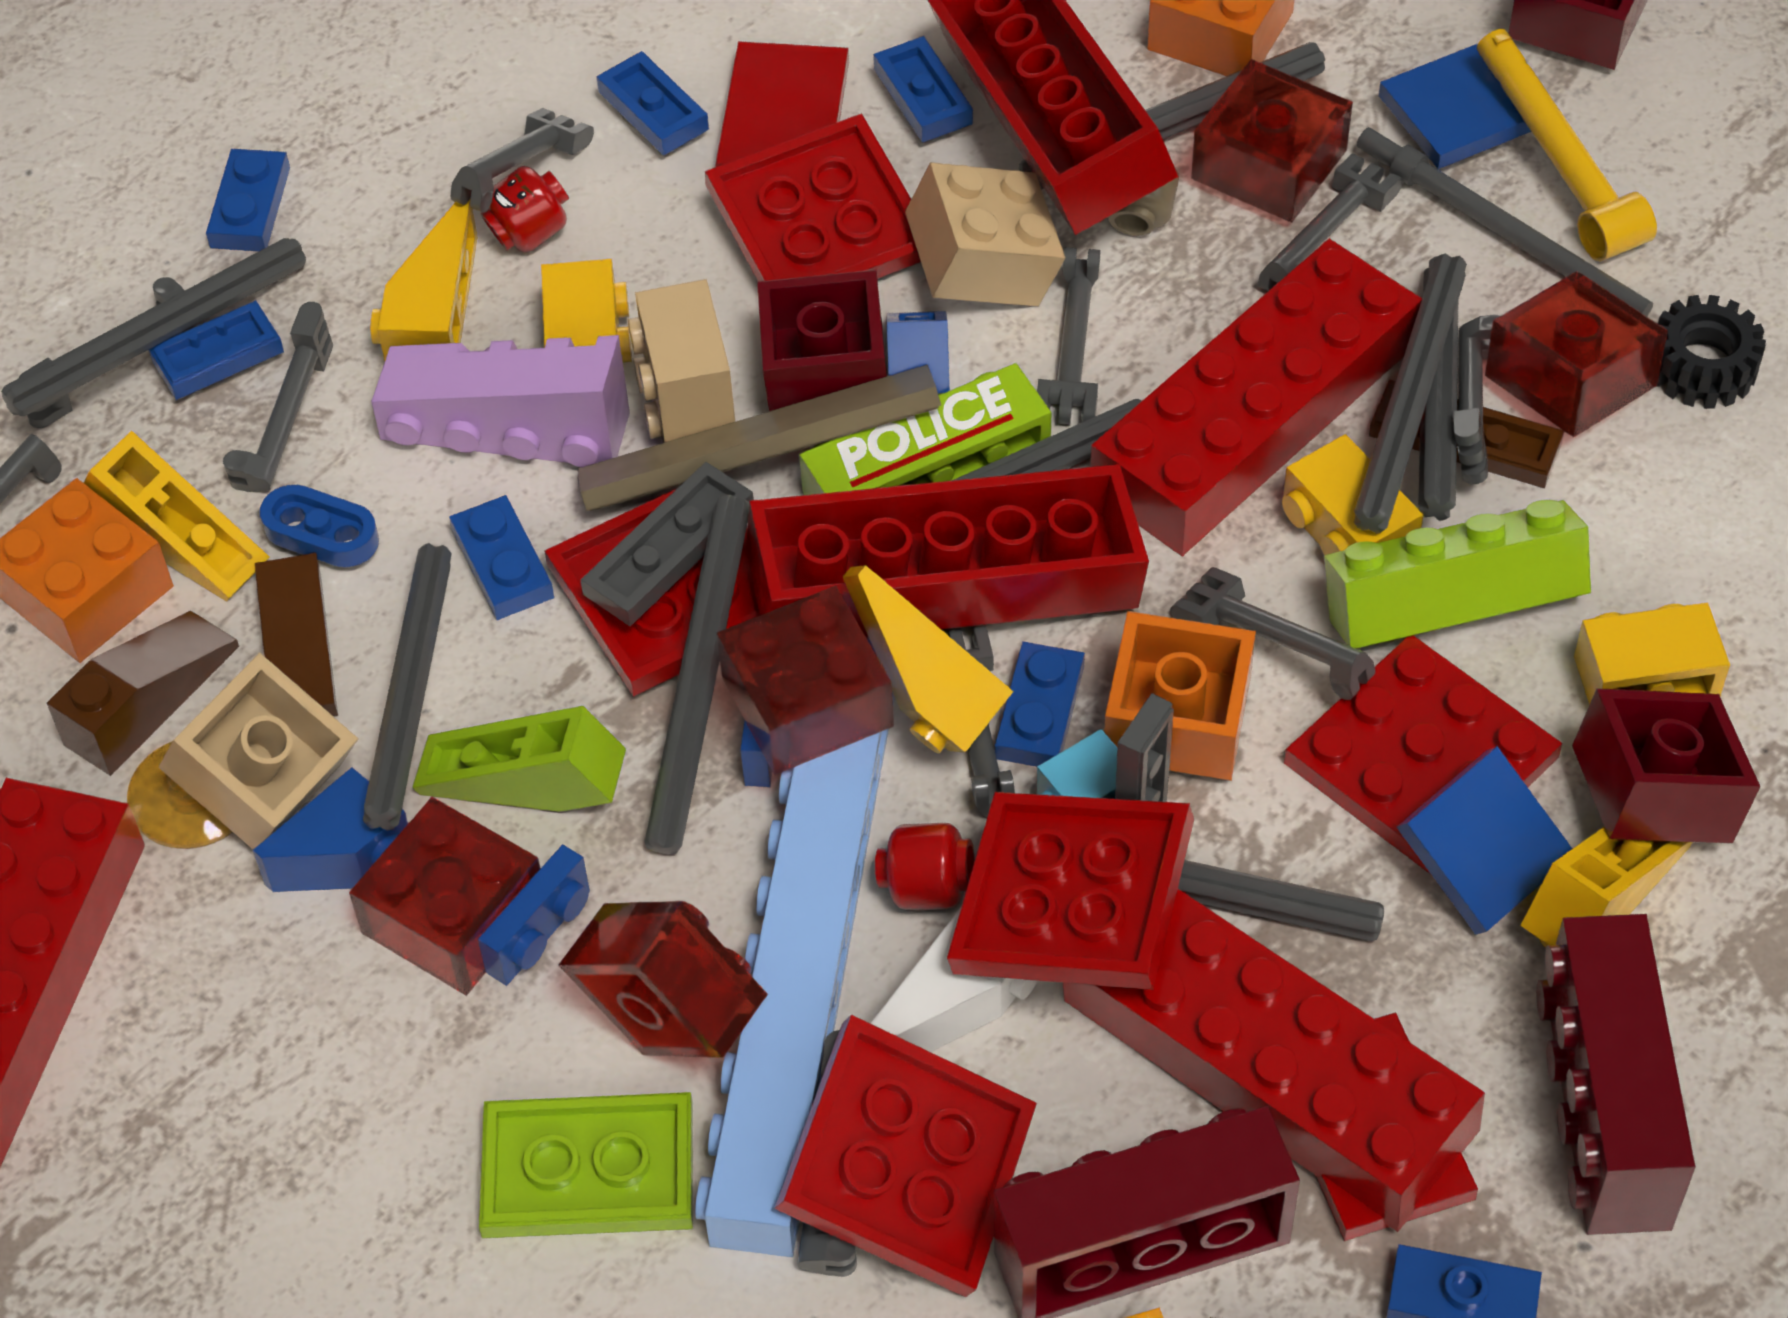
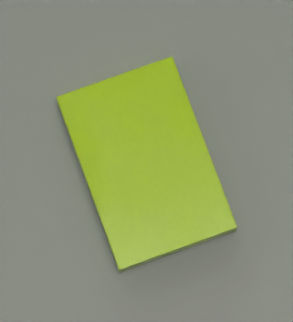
[479,1092,693,1238]

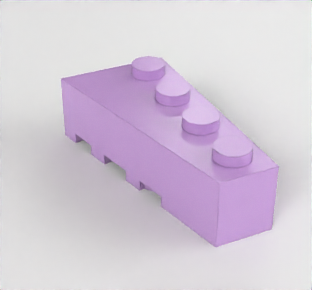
[371,335,630,467]

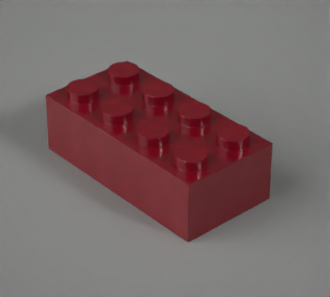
[1536,914,1696,1235]
[994,1105,1300,1318]

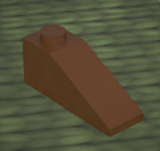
[46,611,239,776]

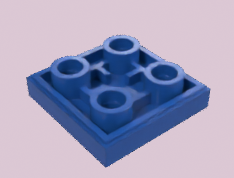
[1378,44,1531,169]
[1397,746,1573,935]

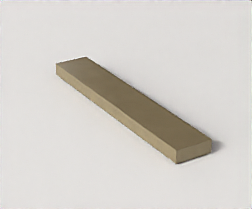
[578,364,941,512]

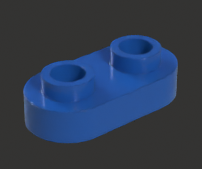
[260,485,379,567]

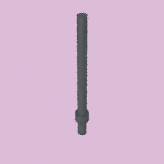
[1357,127,1653,323]

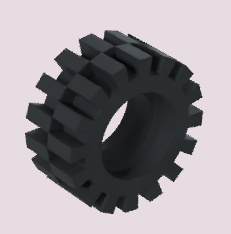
[1648,295,1766,409]

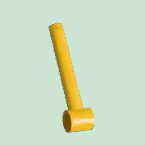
[1476,29,1657,262]

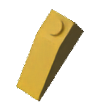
[370,198,478,361]
[84,430,270,602]
[843,565,1014,754]
[1520,827,1693,948]

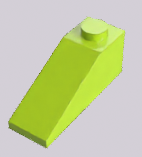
[412,706,626,812]

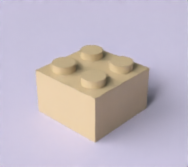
[905,162,1065,307]
[628,279,735,443]
[158,652,359,849]

